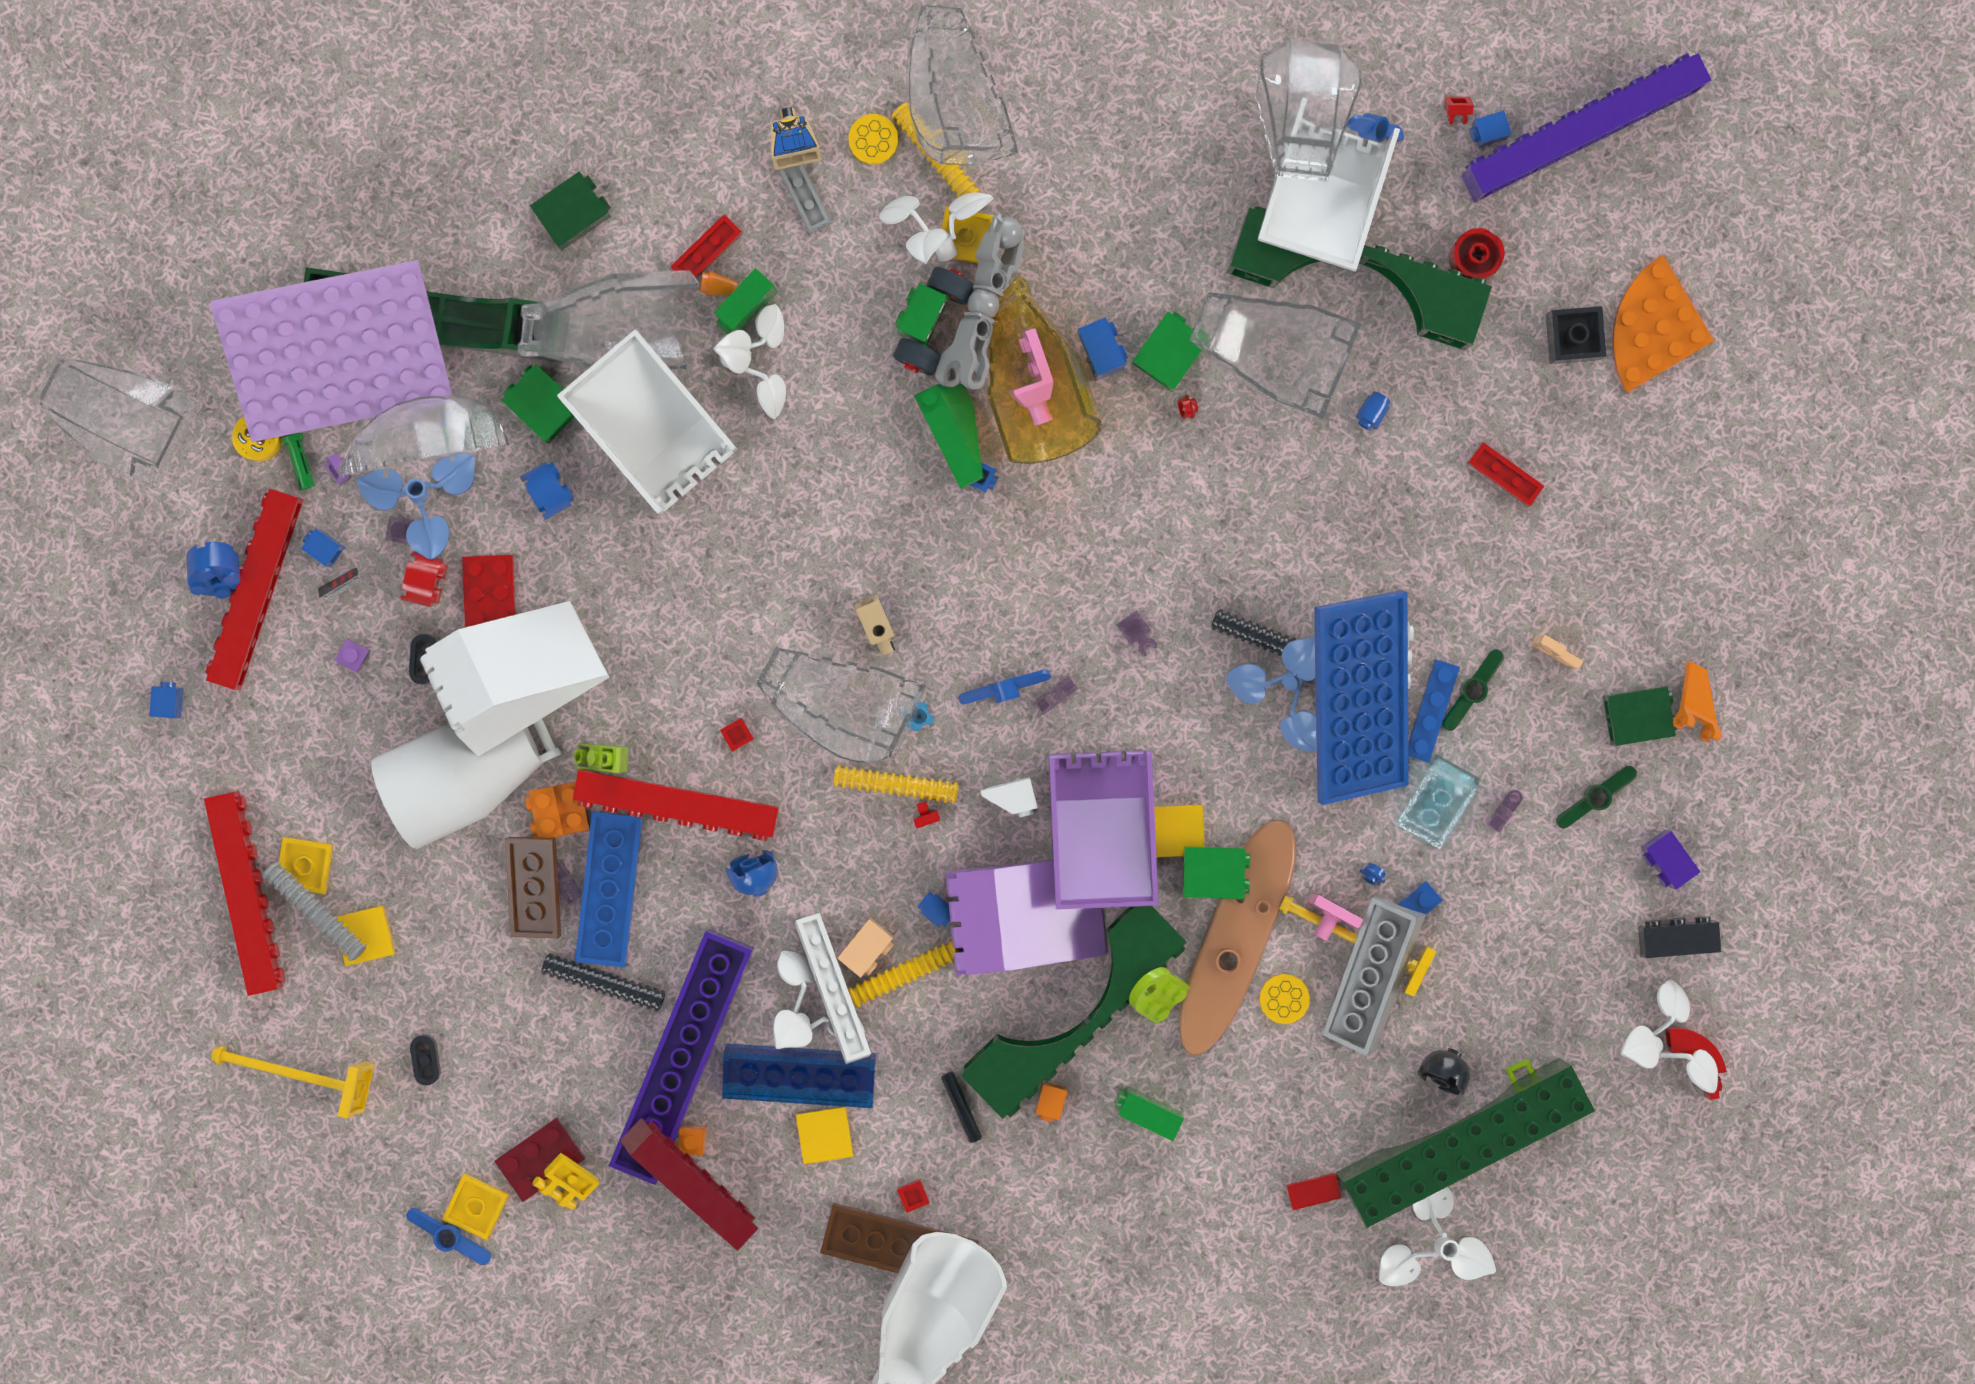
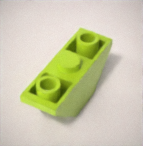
[574,743,629,773]

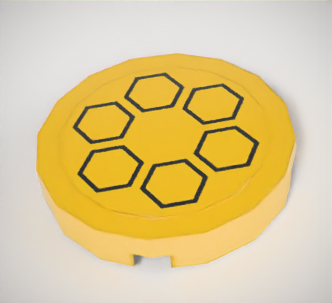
[848,114,898,165]
[1259,973,1310,1024]

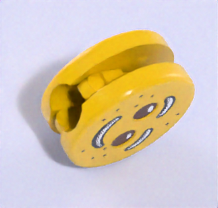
[232,417,283,462]

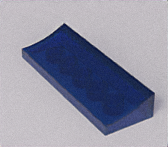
[722,1043,876,1108]

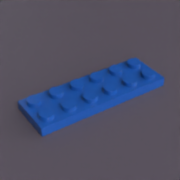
[575,811,643,967]

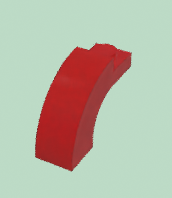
[1665,1026,1727,1100]

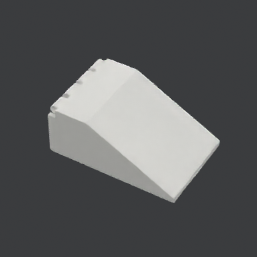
[1258,98,1400,272]
[557,329,738,514]
[420,601,610,756]

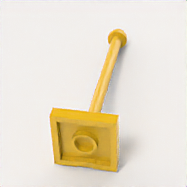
[1279,896,1437,997]
[211,1046,375,1119]

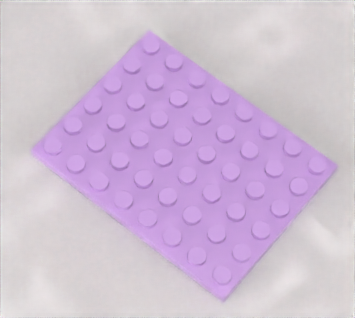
[210,260,453,442]

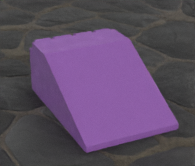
[1048,750,1159,910]
[946,859,1107,975]

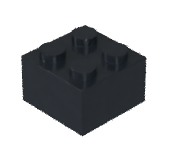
[1545,306,1607,364]

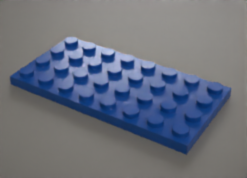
[1314,590,1409,805]

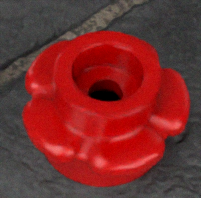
[1177,395,1198,419]

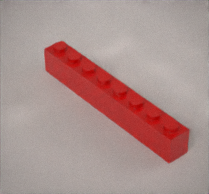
[205,488,304,690]
[572,769,779,841]
[204,791,285,996]

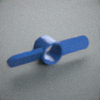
[1347,113,1404,142]
[958,669,1051,704]
[406,1208,491,1265]

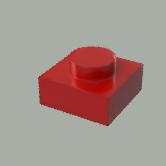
[720,718,754,752]
[897,1179,930,1213]

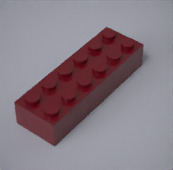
[620,1118,759,1251]

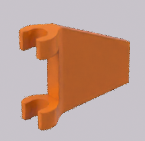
[1673,661,1722,743]

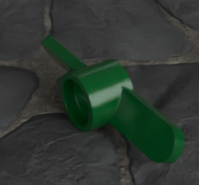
[1442,649,1504,731]
[1556,766,1637,829]

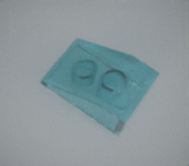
[1396,754,1480,849]

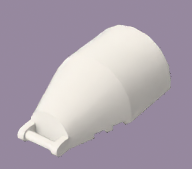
[371,719,561,849]
[871,1232,1007,1384]

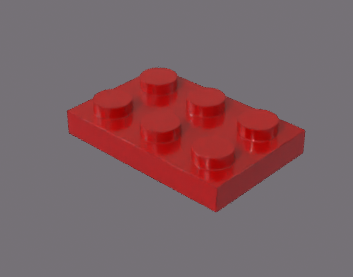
[462,555,516,628]

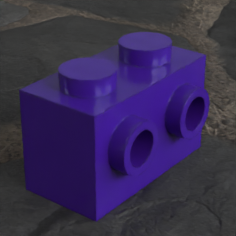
[1641,830,1701,890]

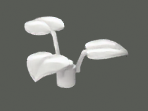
[879,192,994,264]
[713,304,786,419]
[773,951,865,1049]
[1621,979,1718,1093]
[1379,1187,1496,1286]

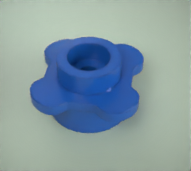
[1360,863,1386,886]

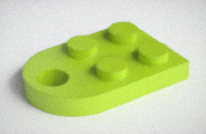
[1129,967,1190,1024]

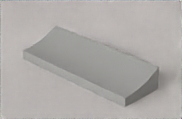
[1322,896,1426,1056]

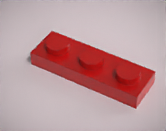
[670,214,743,286]
[1467,442,1544,507]

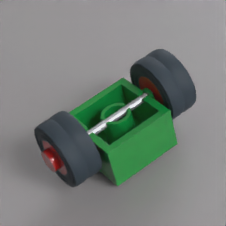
[893,267,974,376]

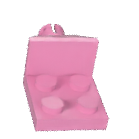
[1009,328,1054,426]

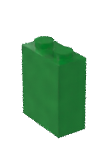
[714,268,778,334]
[1132,311,1209,392]
[501,364,575,444]
[1183,846,1250,899]
[1114,1085,1184,1141]

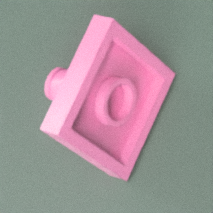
[1307,894,1363,941]

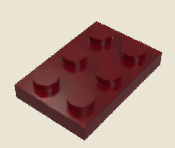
[494,1117,585,1202]

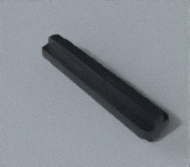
[941,1071,982,1143]

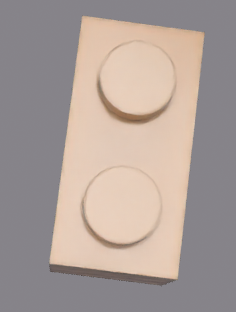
[837,918,894,978]

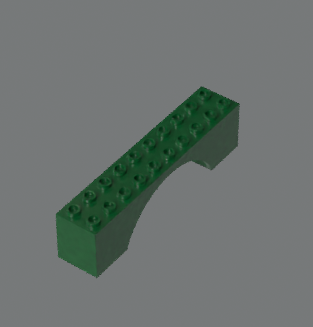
[1226,206,1492,351]
[303,267,569,363]
[960,906,1187,1119]
[1336,1058,1595,1228]

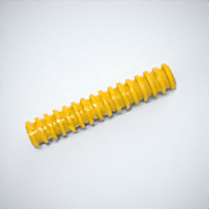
[891,102,980,198]
[833,765,959,804]
[848,939,959,1008]

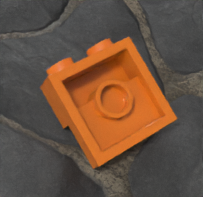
[525,781,590,837]

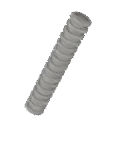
[262,861,366,961]

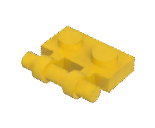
[532,1153,600,1210]

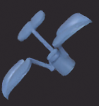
[357,454,475,560]
[1226,636,1317,752]

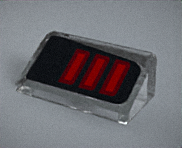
[316,564,368,605]

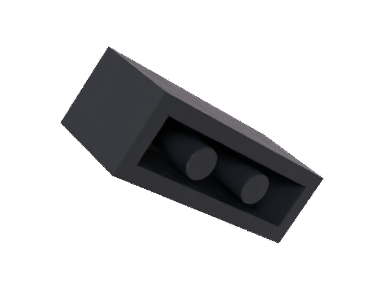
[1638,916,1722,958]

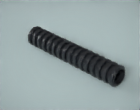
[1211,609,1296,656]
[541,953,665,1012]

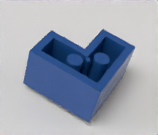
[1077,317,1128,381]

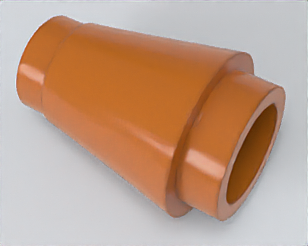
[700,271,737,296]

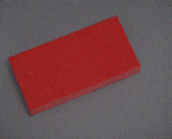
[1286,1173,1341,1210]

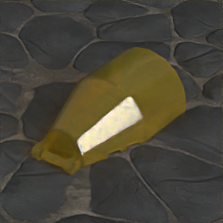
[987,276,1102,464]

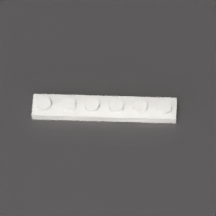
[795,913,871,1064]

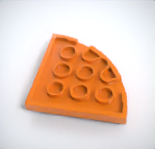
[1612,255,1714,393]

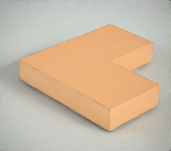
[1531,635,1583,669]

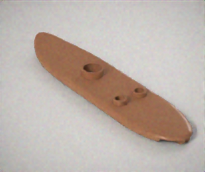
[1179,820,1296,1056]

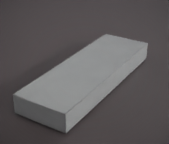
[778,165,832,234]

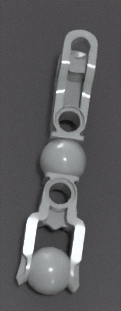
[936,213,1025,389]

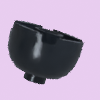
[1417,1048,1470,1095]

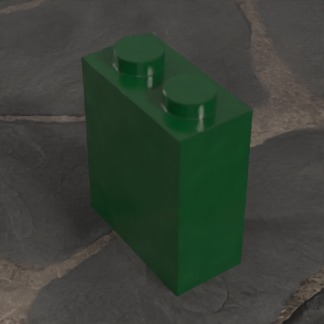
[529,171,611,251]
[1603,686,1678,746]

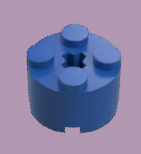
[519,462,574,520]
[186,541,240,599]

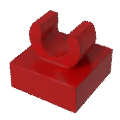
[1444,97,1474,124]
[913,801,941,829]

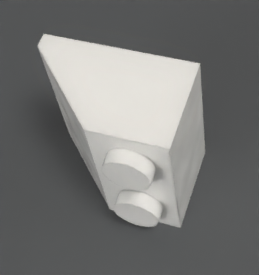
[981,777,1038,818]

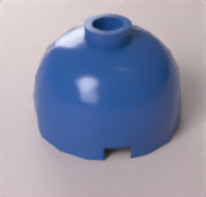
[725,850,778,897]

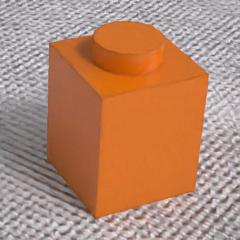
[1035,1081,1068,1122]
[678,1124,707,1156]

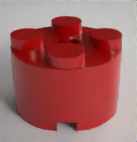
[1449,228,1505,280]
[401,551,448,607]

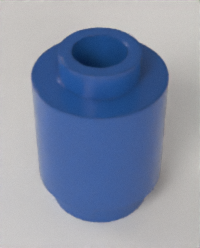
[1356,391,1391,431]
[917,891,950,928]

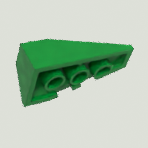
[914,384,983,489]

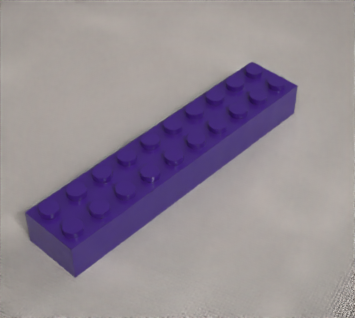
[1461,53,1712,203]
[609,929,755,1185]

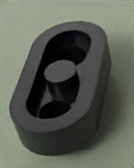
[409,634,437,684]
[410,1034,441,1086]

